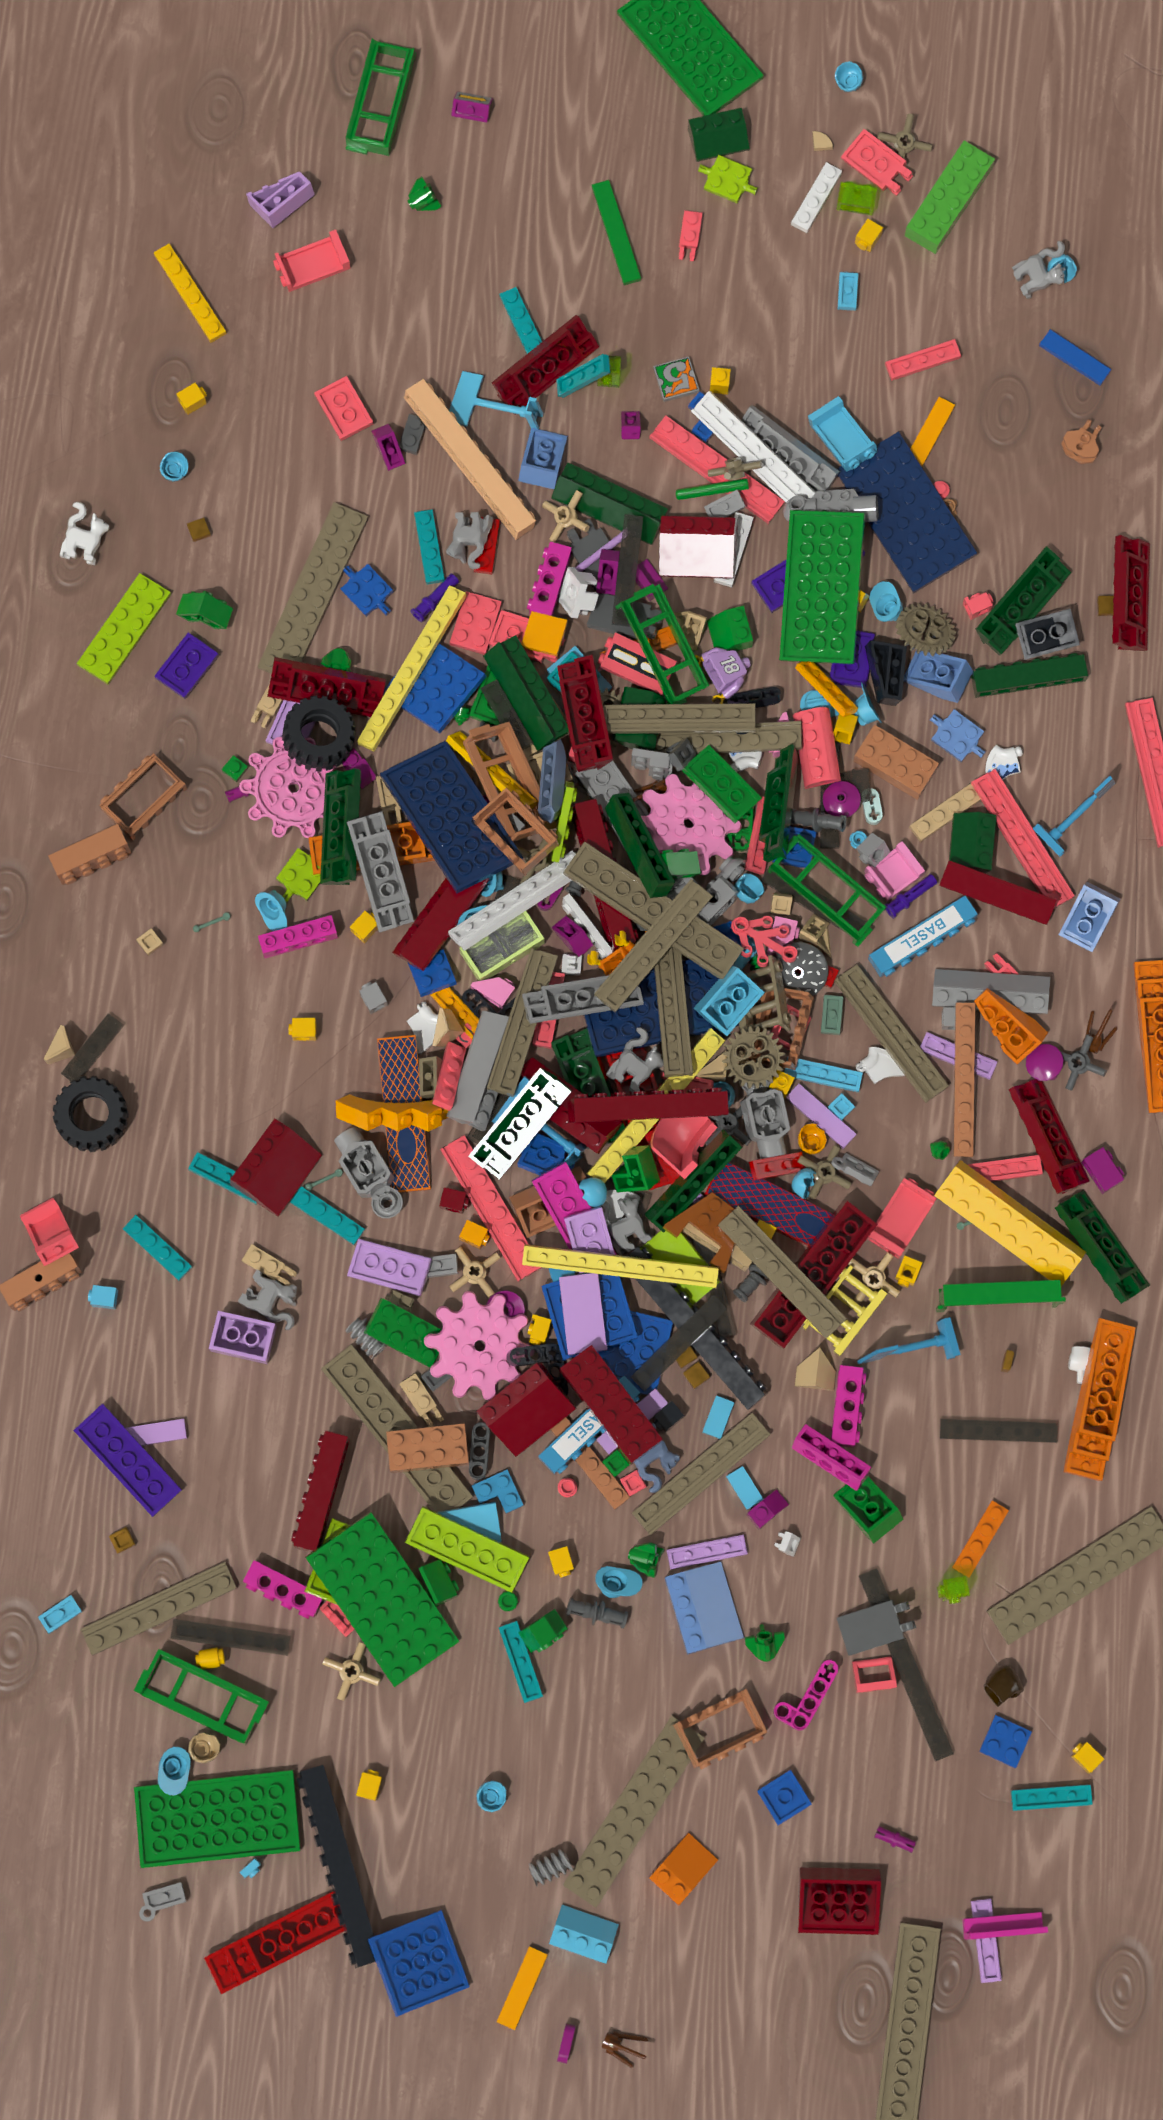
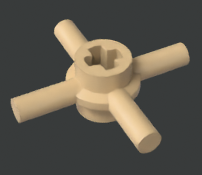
[543,490,590,543]
[449,1247,501,1298]
[848,1252,900,1304]
[322,1642,380,1701]

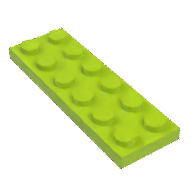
[77,573,171,685]
[405,1506,529,1593]

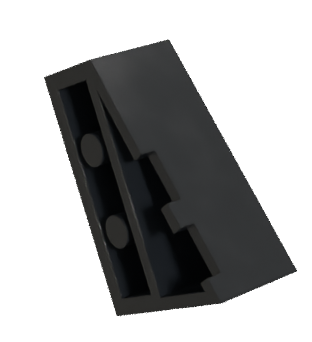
[865,640,907,706]

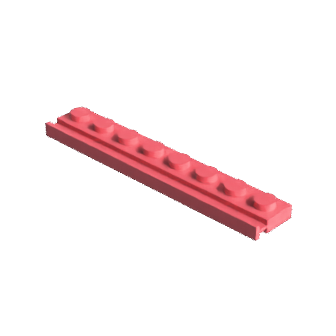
[650,416,785,524]
[1125,698,1163,848]
[971,769,1075,909]
[440,1135,542,1282]

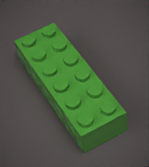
[905,141,995,254]

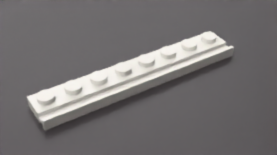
[691,391,816,503]
[448,851,576,951]

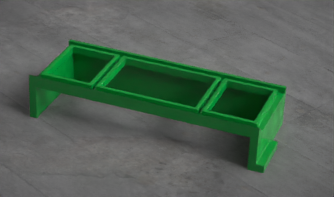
[345,38,416,156]
[615,584,709,704]
[768,834,886,947]
[936,1280,1066,1312]
[133,1649,269,1745]

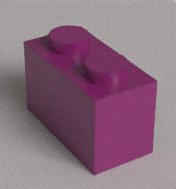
[1081,1147,1124,1195]

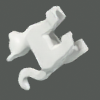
[60,502,109,565]

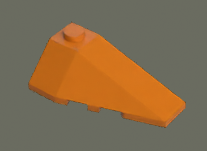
[974,988,1048,1064]

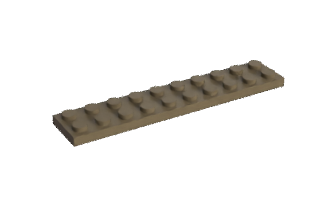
[258,502,368,674]
[563,842,744,979]
[321,1344,473,1513]
[986,1506,1163,1645]
[563,1716,705,1907]
[875,1923,940,2120]

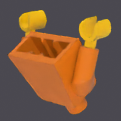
[587,931,635,976]

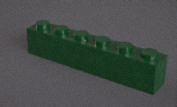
[971,653,1088,698]
[605,793,675,898]
[645,1129,743,1233]

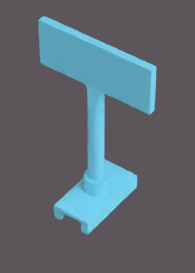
[449,371,544,429]

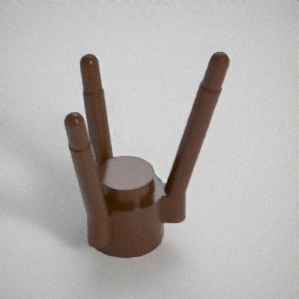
[632,779,667,814]
[1083,1009,1117,1054]
[602,2031,648,2068]

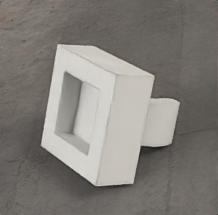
[561,954,582,976]
[774,1531,801,1557]

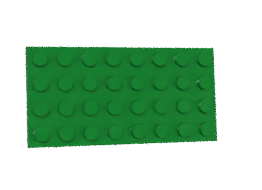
[617,0,764,116]
[779,510,865,664]
[305,1511,460,1687]
[134,1770,301,1868]

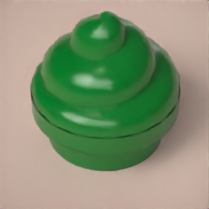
[454,707,470,726]
[930,1141,950,1160]

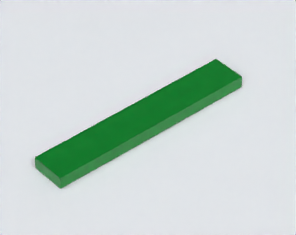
[591,180,641,286]

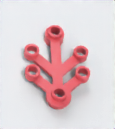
[731,916,797,967]

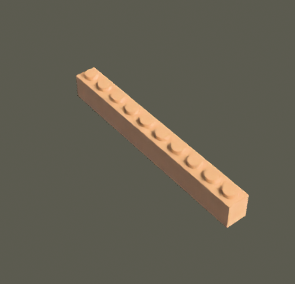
[404,379,536,540]

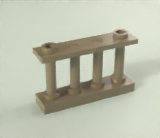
[739,955,791,1042]

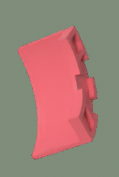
[651,1117,718,1179]

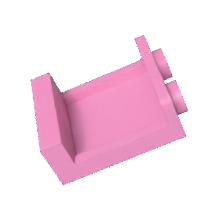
[864,841,925,901]

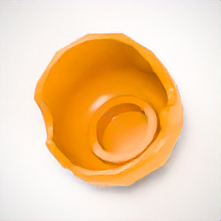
[797,1123,827,1154]

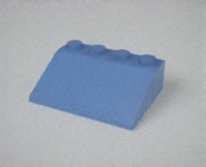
[664,1562,744,1655]

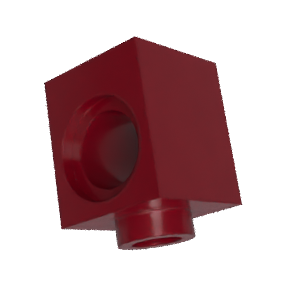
[439,1188,469,1214]

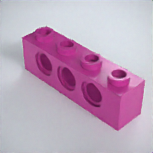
[527,542,572,616]
[258,915,338,959]
[831,1365,866,1447]
[792,1424,871,1491]
[243,1560,324,1619]

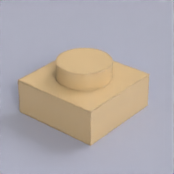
[770,893,792,915]
[136,928,163,956]

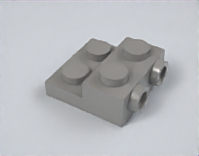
[631,748,673,780]

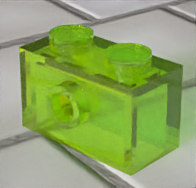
[836,181,877,215]
[597,355,621,388]
[937,1576,970,1604]

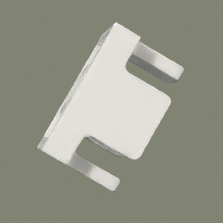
[558,567,598,618]

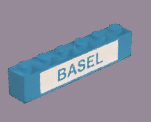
[868,896,978,978]
[538,1376,640,1475]

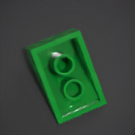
[833,1476,904,1544]

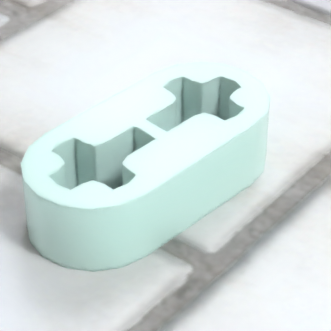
[861,788,883,825]

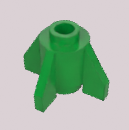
[407,176,442,211]
[321,648,351,672]
[628,1542,664,1578]
[744,1624,785,1662]

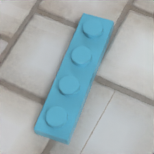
[784,1057,863,1092]

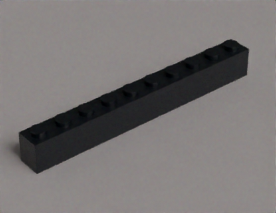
[628,1246,768,1410]
[297,1765,376,1969]

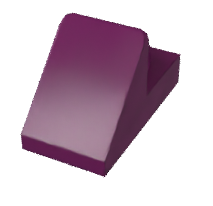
[621,411,640,440]
[342,748,376,789]

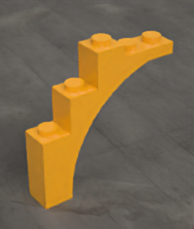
[335,1094,448,1132]

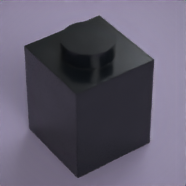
[653,1401,684,1432]

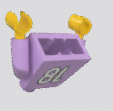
[695,647,750,704]

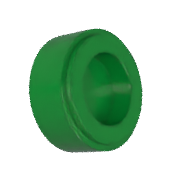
[498,1592,518,1612]

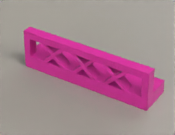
[962,1912,1048,1940]

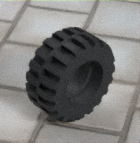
[282,696,356,772]
[53,1076,129,1152]

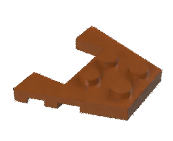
[663,1192,735,1273]

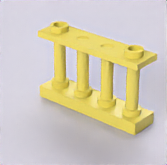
[803,1266,887,1356]

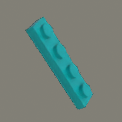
[499,287,542,354]
[556,354,610,398]
[414,510,444,585]
[188,1152,257,1205]
[290,1186,365,1246]
[123,1215,193,1281]
[498,1621,543,1703]
[1011,1785,1093,1811]

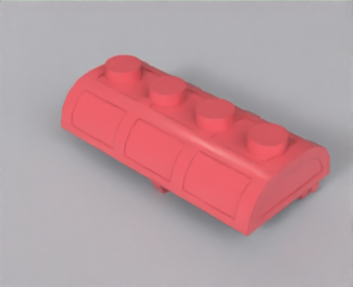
[793,707,841,789]

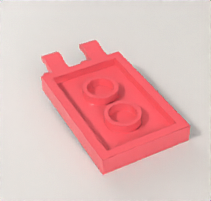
[841,129,913,196]
[489,610,565,663]

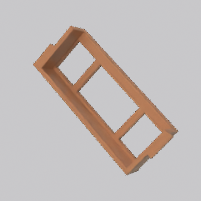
[463,722,557,842]

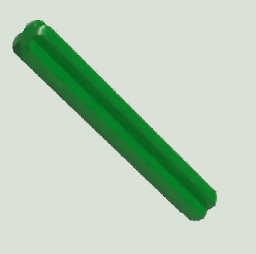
[676,479,749,500]

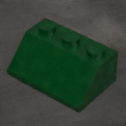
[688,108,750,162]
[612,687,666,751]
[949,812,996,874]

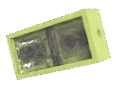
[459,911,545,981]

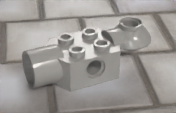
[783,489,878,522]
[696,856,746,926]
[740,1065,790,1159]
[334,1127,403,1218]

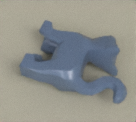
[634,1423,680,1493]

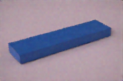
[1039,330,1111,386]

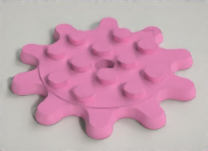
[239,737,336,838]
[641,774,741,875]
[424,1291,535,1401]

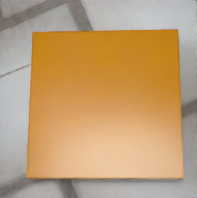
[521,611,568,656]

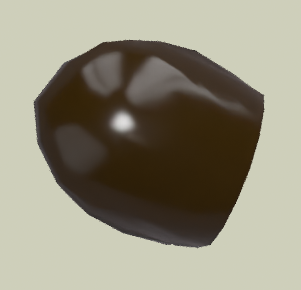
[984,1665,1024,1707]

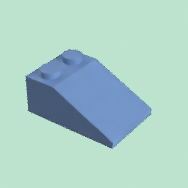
[518,428,567,489]
[904,650,973,703]
[1059,882,1121,952]

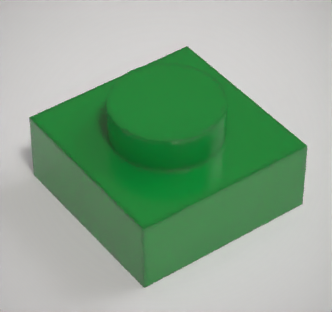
[221,755,248,782]
[602,1450,630,1478]

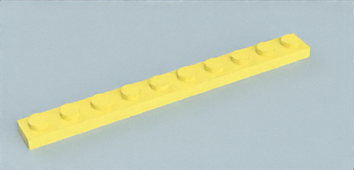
[357,585,467,752]
[586,1028,725,1183]
[522,1244,719,1288]

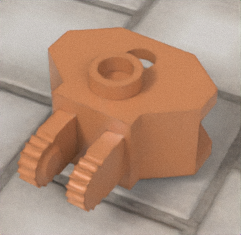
[1061,419,1102,464]

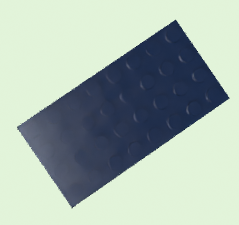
[837,431,977,594]
[380,741,523,894]
[584,960,739,1057]

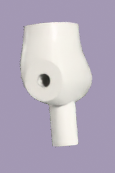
[1068,1346,1090,1384]

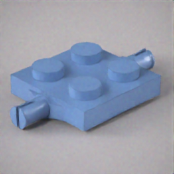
[930,710,986,762]

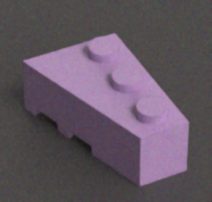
[246,172,315,228]

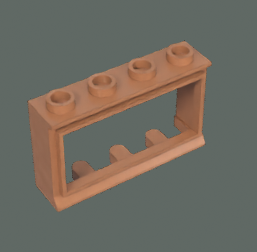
[99,753,187,840]
[473,788,559,876]
[748,988,814,1070]
[673,1689,767,1770]

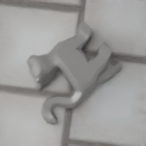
[1012,241,1066,299]
[446,512,493,569]
[606,1027,663,1093]
[593,1198,652,1255]
[238,1270,297,1330]

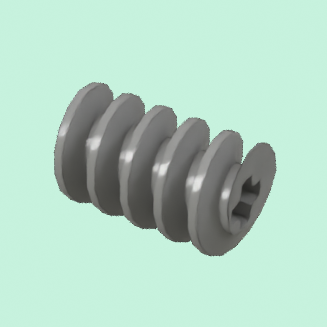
[345,1317,387,1359]
[529,1849,574,1888]

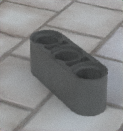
[469,1422,490,1481]

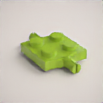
[698,155,758,203]
[276,848,320,903]

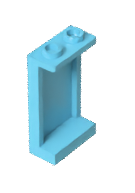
[808,396,877,472]

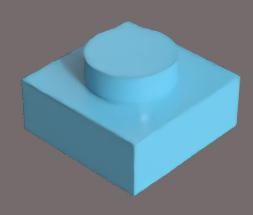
[828,1093,855,1121]
[240,1859,261,1878]

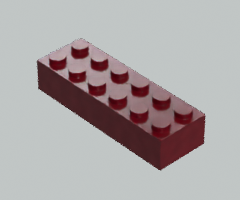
[560,1345,663,1465]
[291,1431,350,1552]

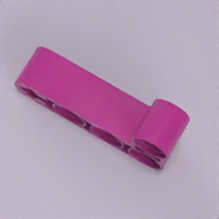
[773,1660,838,1731]

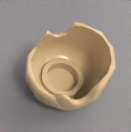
[188,1733,220,1763]

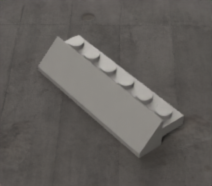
[741,405,839,492]
[347,812,414,932]
[932,969,1050,1014]
[522,975,644,1024]
[446,1011,509,1131]

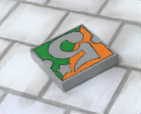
[653,357,699,402]

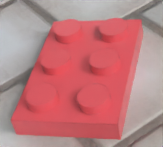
[314,376,373,441]
[450,591,502,655]

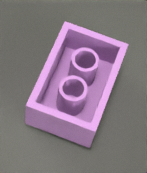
[209,1311,277,1364]

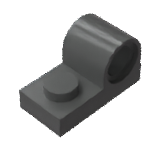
[666,738,696,771]

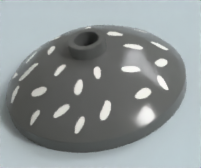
[775,942,828,996]

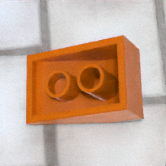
[649,1833,718,1906]

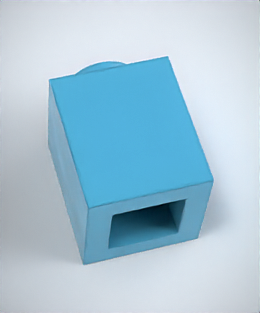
[88,1285,118,1310]

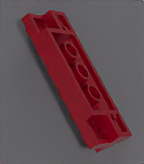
[491,315,599,415]
[1112,535,1150,651]
[557,655,613,772]
[267,657,386,717]
[939,861,1057,925]
[392,878,489,971]
[517,1057,623,1154]
[1009,1079,1090,1194]

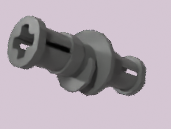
[790,808,847,832]
[733,1264,768,1302]
[566,1597,628,1629]

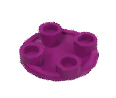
[1026,1044,1063,1081]

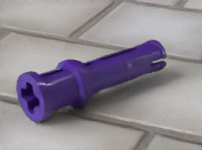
[410,574,459,622]
[884,874,937,919]

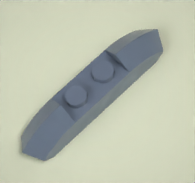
[538,739,566,823]

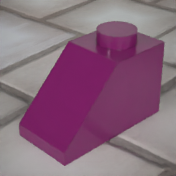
[371,424,405,471]
[596,549,620,595]
[551,916,593,957]
[746,1490,789,1530]

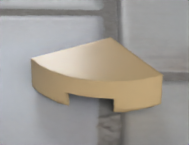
[812,131,833,151]

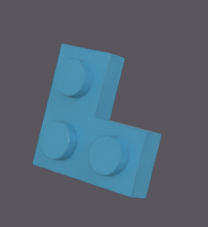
[472,1470,524,1514]

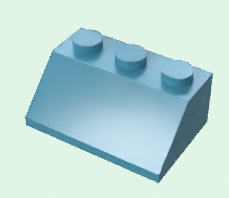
[694,966,765,1036]
[549,1905,619,1964]

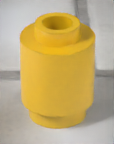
[195,1647,225,1670]

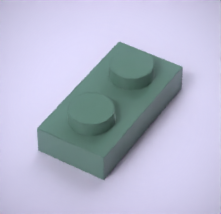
[821,995,843,1035]

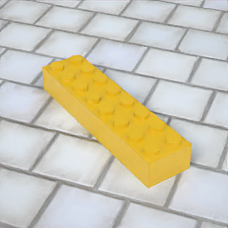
[934,1160,1086,1286]

